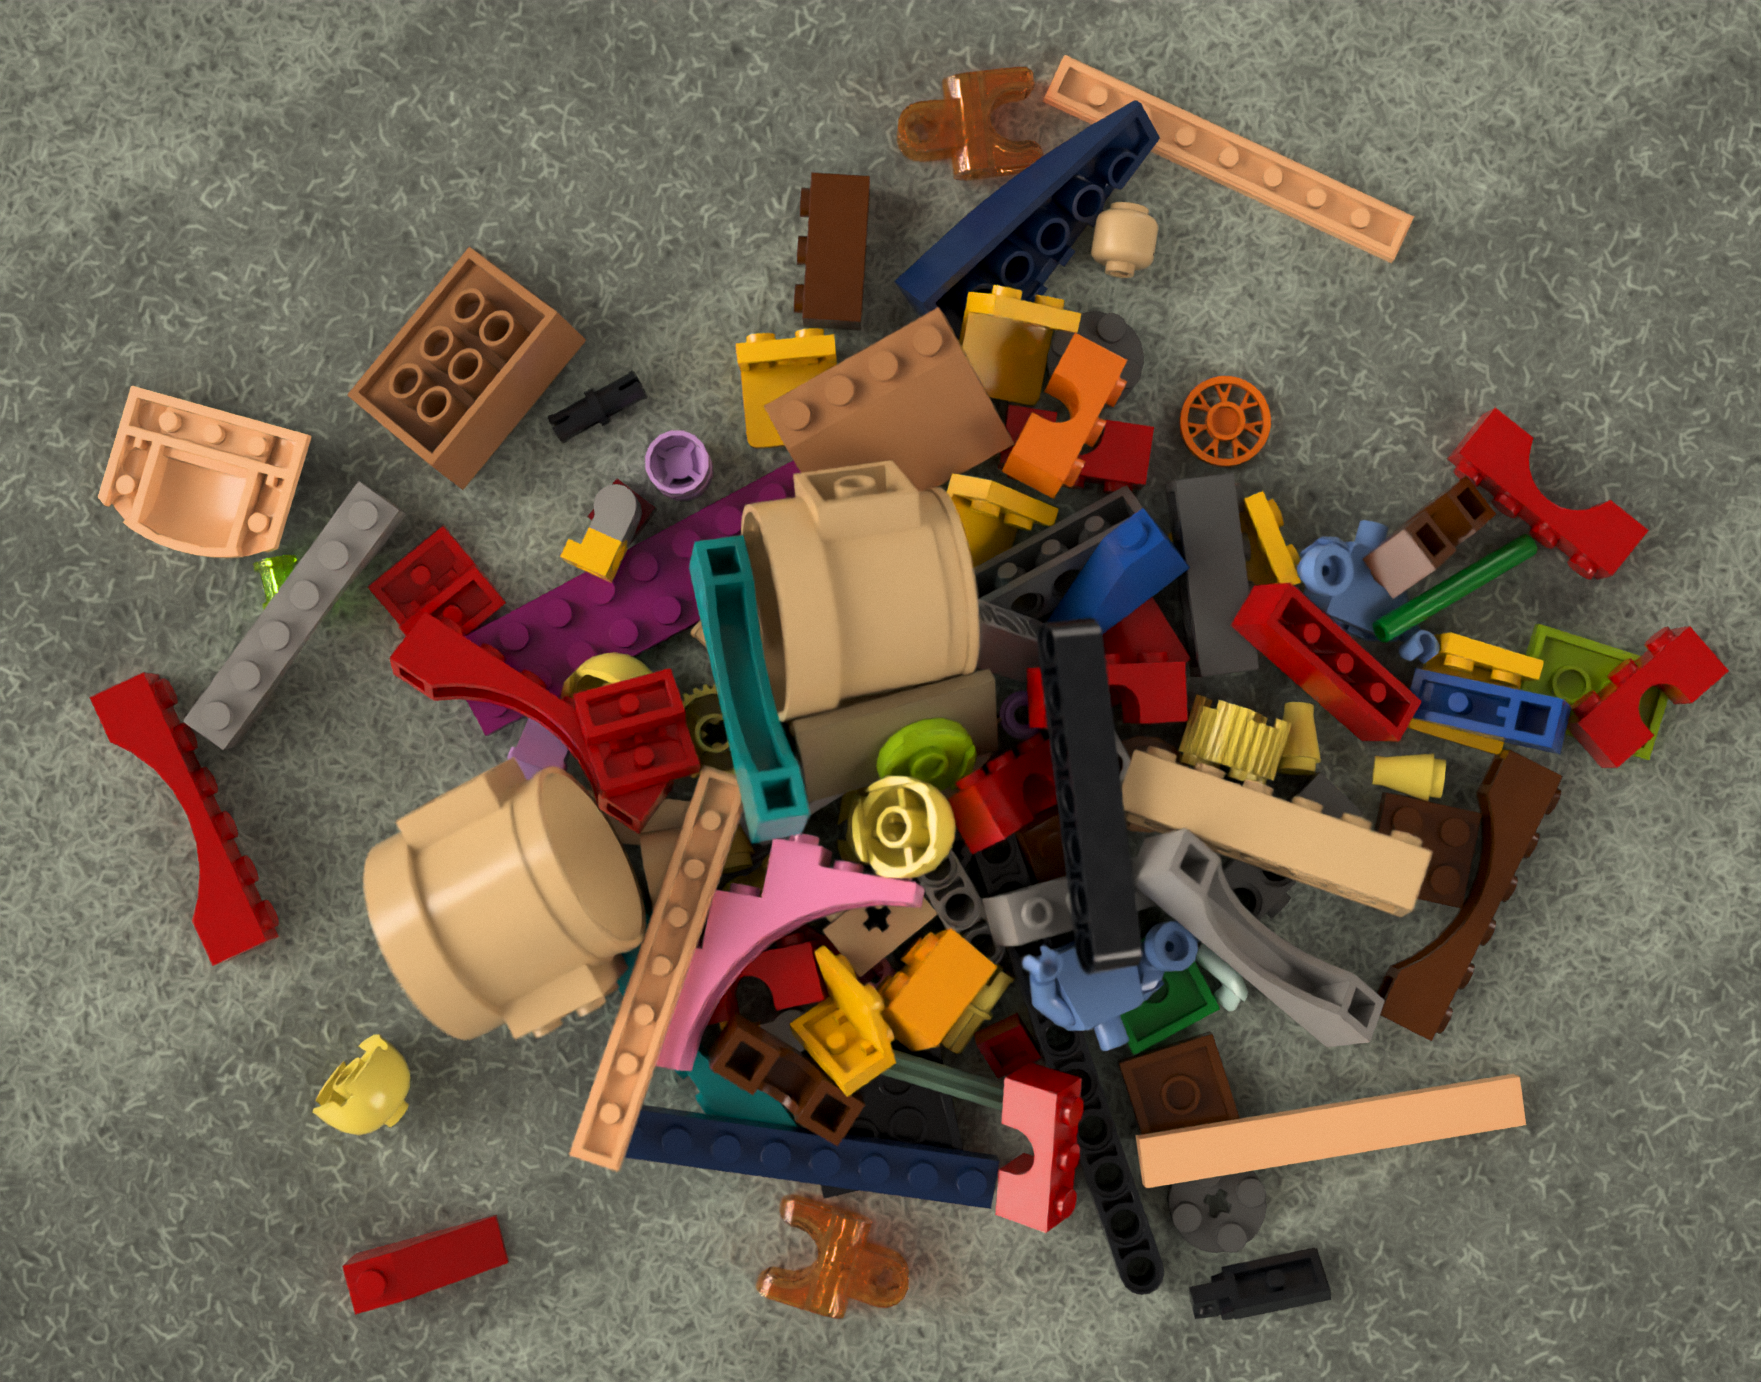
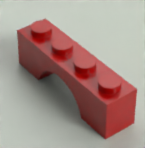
[1447,407,1649,580]

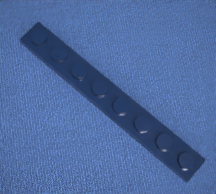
[625,1105,1000,1209]

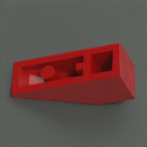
[342,1215,509,1315]

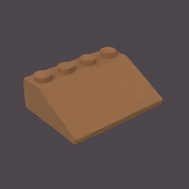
[347,247,586,490]
[764,307,1015,492]

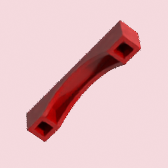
[389,611,674,835]
[89,672,279,966]

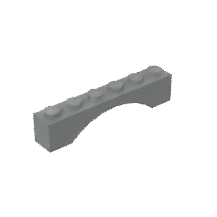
[183,481,407,750]
[1132,828,1385,1047]

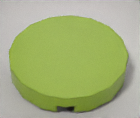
[876,718,977,791]

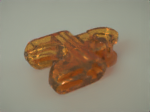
[896,67,1044,181]
[755,1194,909,1319]

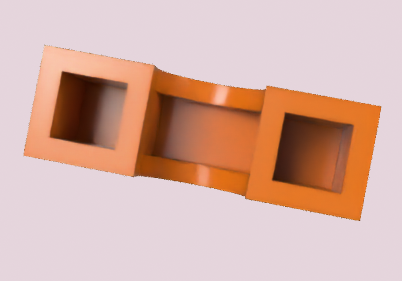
[1002,333,1128,499]

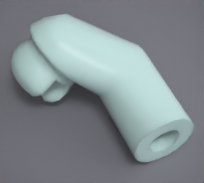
[1195,943,1248,1011]

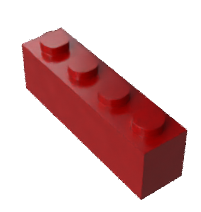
[1230,582,1422,742]

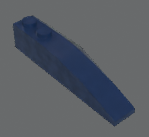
[894,100,1160,340]

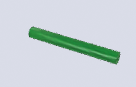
[1372,534,1537,643]

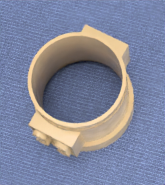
[741,460,979,721]
[364,757,646,1040]

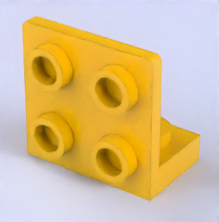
[946,473,1059,568]
[1408,632,1544,755]

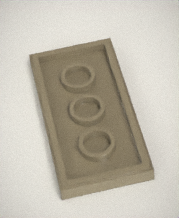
[794,669,998,803]

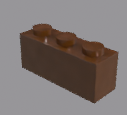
[794,172,870,331]

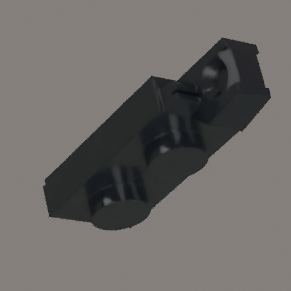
[1189,1248,1331,1320]

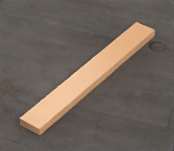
[1043,54,1414,263]
[569,765,744,1172]
[1136,1074,1526,1188]

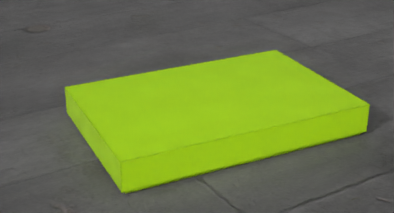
[1519,624,1669,760]

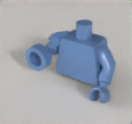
[1297,520,1440,663]
[1022,921,1198,1051]

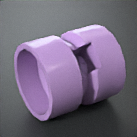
[645,431,713,501]

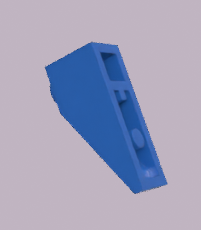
[1047,508,1190,634]
[1410,668,1572,754]

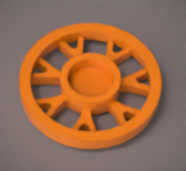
[1179,376,1271,467]

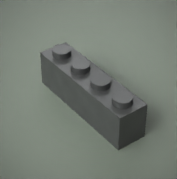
[1165,473,1263,677]

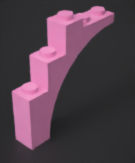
[656,833,925,1071]

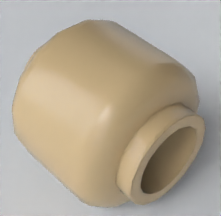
[1091,202,1158,278]

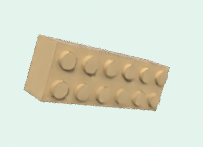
[1122,746,1432,918]

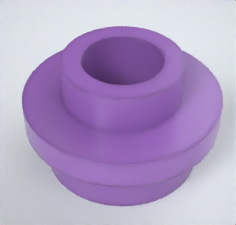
[999,691,1044,739]

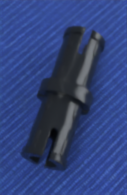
[548,370,648,444]

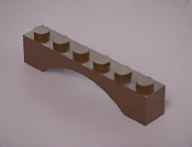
[1376,750,1563,1041]

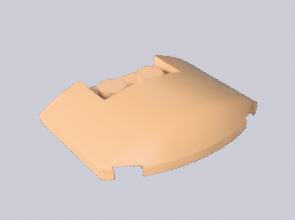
[98,385,312,558]

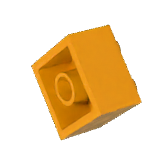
[875,928,997,1052]

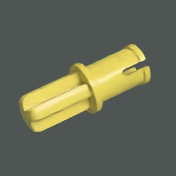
[940,964,1015,1054]

